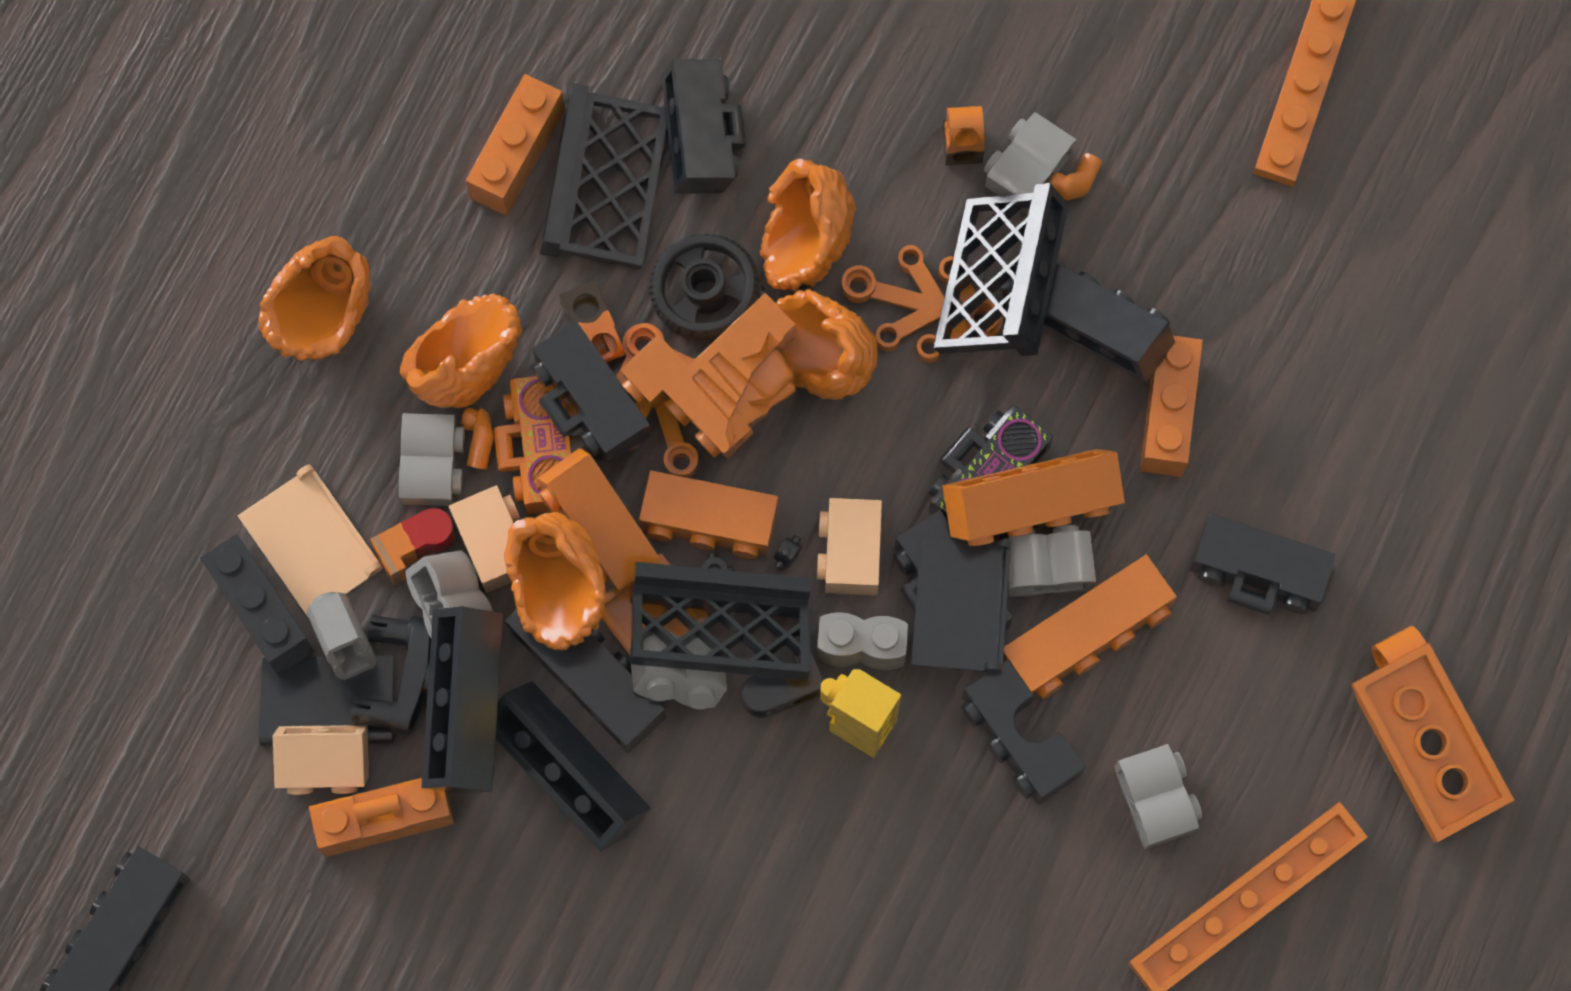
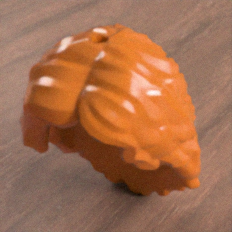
[760,159,857,291]
[259,236,371,361]
[776,289,878,400]
[400,294,522,408]
[504,512,606,650]

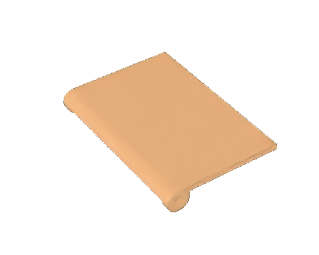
[238,464,383,617]

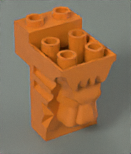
[620,293,798,460]

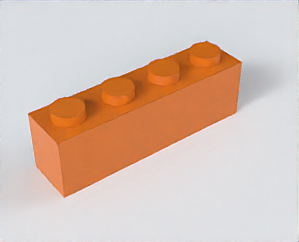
[942,449,1125,546]
[1003,554,1177,699]

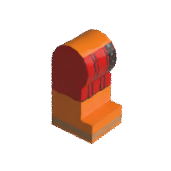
[370,508,455,586]

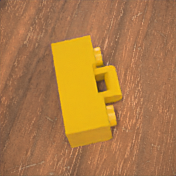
[820,669,901,758]

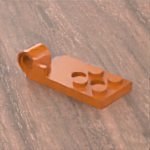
[1351,626,1515,842]

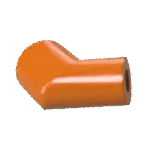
[1049,153,1102,201]
[461,407,494,470]

